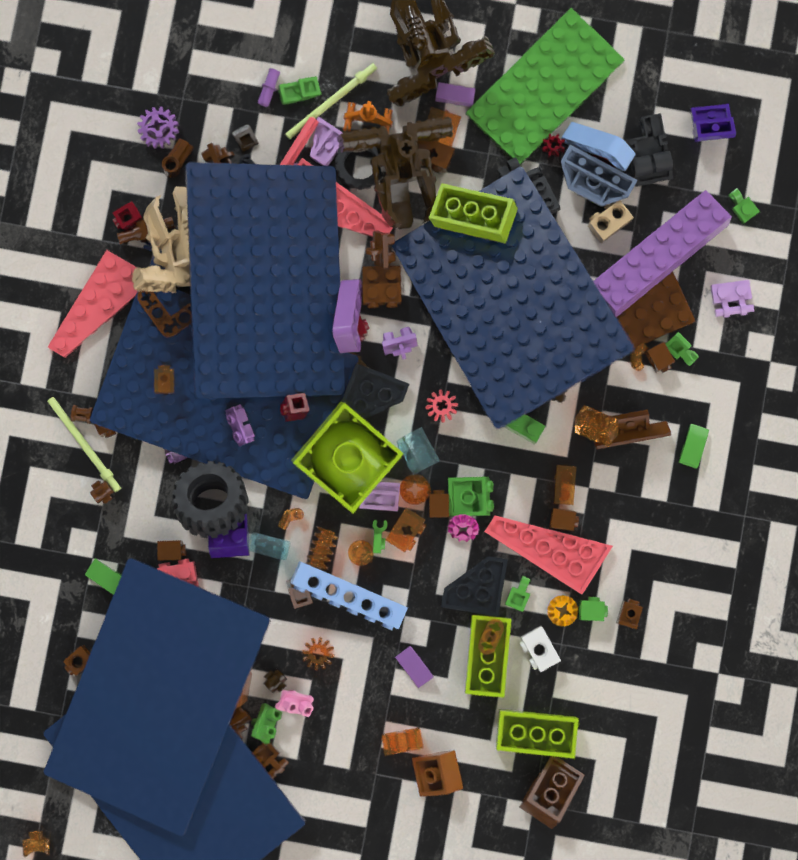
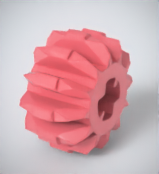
[426,390,458,423]

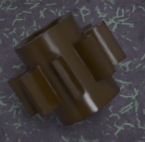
[263,669,287,693]

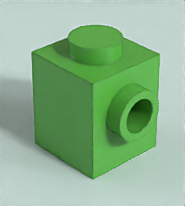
[579,597,608,621]

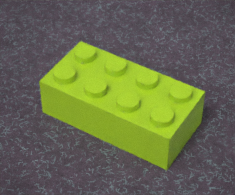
[429,183,518,244]
[465,615,511,697]
[495,709,579,758]

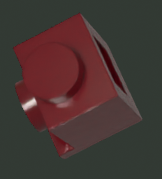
[113,201,143,231]

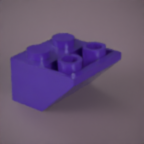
[208,513,250,558]

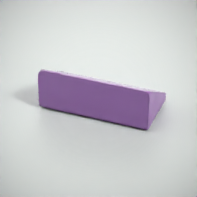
[435,82,475,107]
[395,645,434,688]

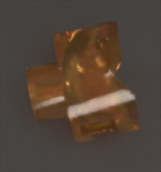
[348,540,374,566]
[22,831,49,857]

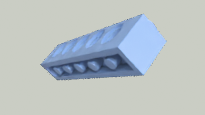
[290,561,408,630]

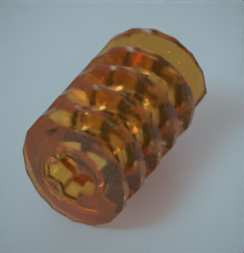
[304,527,339,569]

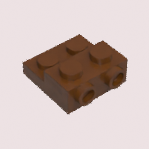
[362,266,401,308]

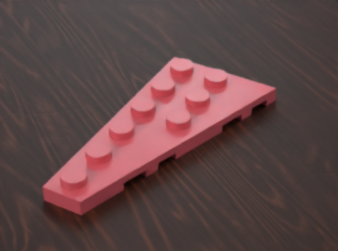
[297,158,393,237]
[48,250,137,358]
[484,516,613,595]

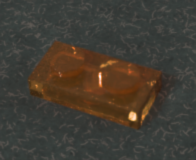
[554,465,576,505]

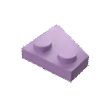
[310,117,342,166]

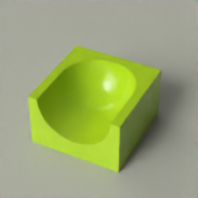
[291,402,404,513]

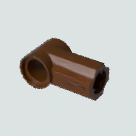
[162,138,194,178]

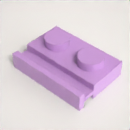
[359,482,400,512]

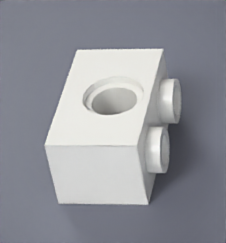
[520,626,561,672]

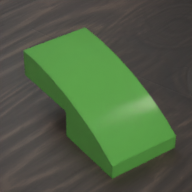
[278,76,321,105]
[679,424,709,469]

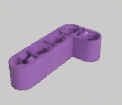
[333,279,363,353]

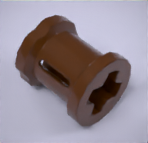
[71,405,93,424]

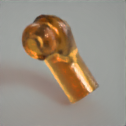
[630,342,648,371]
[278,508,304,530]

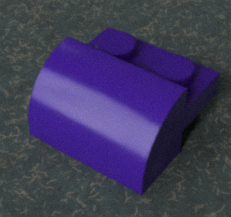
[690,104,736,142]

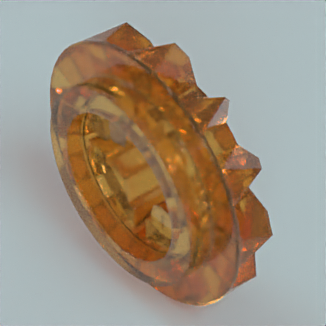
[400,474,430,505]

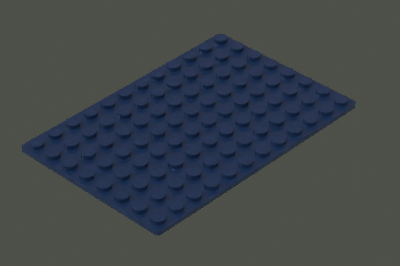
[186,162,345,398]
[392,167,634,430]
[90,290,358,499]
[44,558,271,836]
[44,714,305,860]

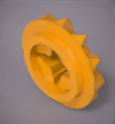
[547,595,579,626]

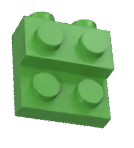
[448,477,494,517]

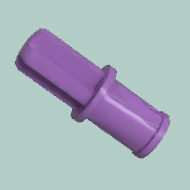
[258,68,280,107]

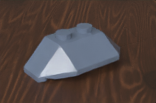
[561,145,637,207]

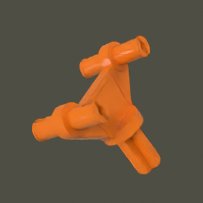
[343,101,393,134]

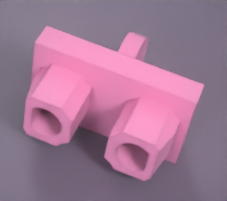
[275,690,314,717]

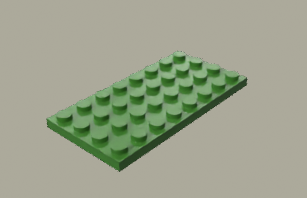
[466,8,625,165]

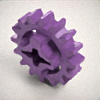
[137,107,179,149]

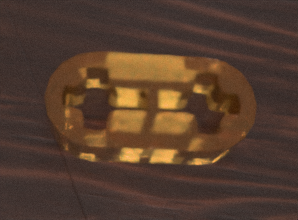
[478,619,504,654]

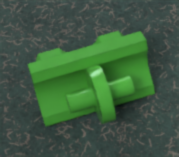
[251,703,282,744]

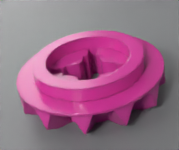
[448,514,479,542]

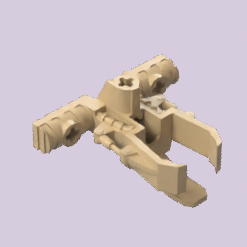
[132,186,190,293]

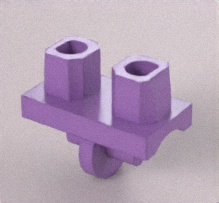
[382,327,418,360]

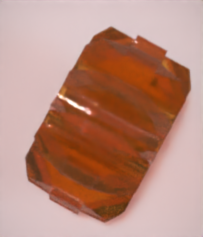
[302,637,335,670]

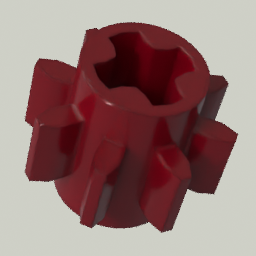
[542,133,565,157]

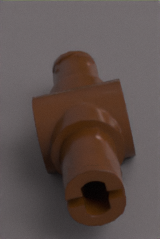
[117,217,175,245]

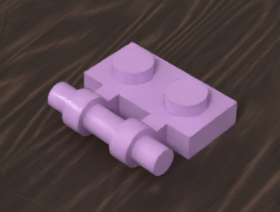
[710,280,754,318]

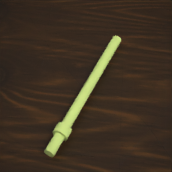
[285,63,377,139]
[47,397,121,493]

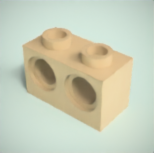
[588,200,634,244]

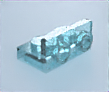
[397,427,440,475]
[249,532,291,560]

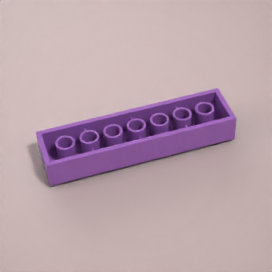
[594,190,732,317]

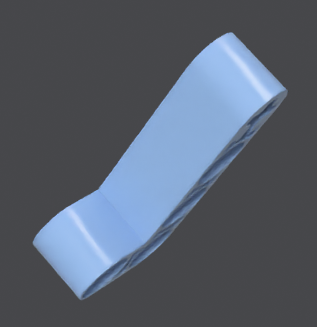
[561,122,635,171]

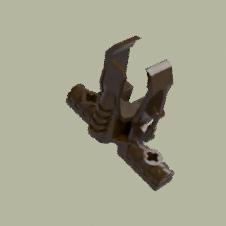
[387,0,495,107]
[337,117,453,230]

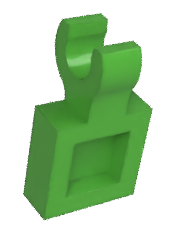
[729,189,760,224]
[666,332,699,366]
[373,520,388,554]
[505,576,530,612]

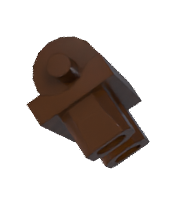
[201,143,235,164]
[365,230,396,268]
[230,707,252,739]

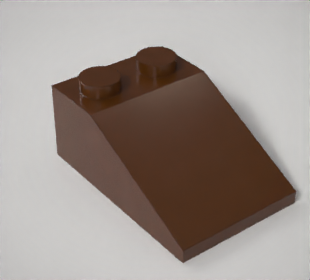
[519,756,585,829]

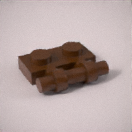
[252,742,289,779]

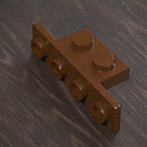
[592,410,671,449]

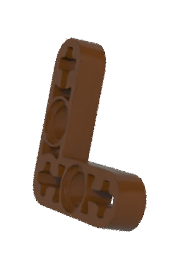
[137,290,192,338]

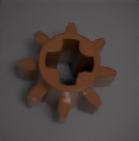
[90,480,114,504]

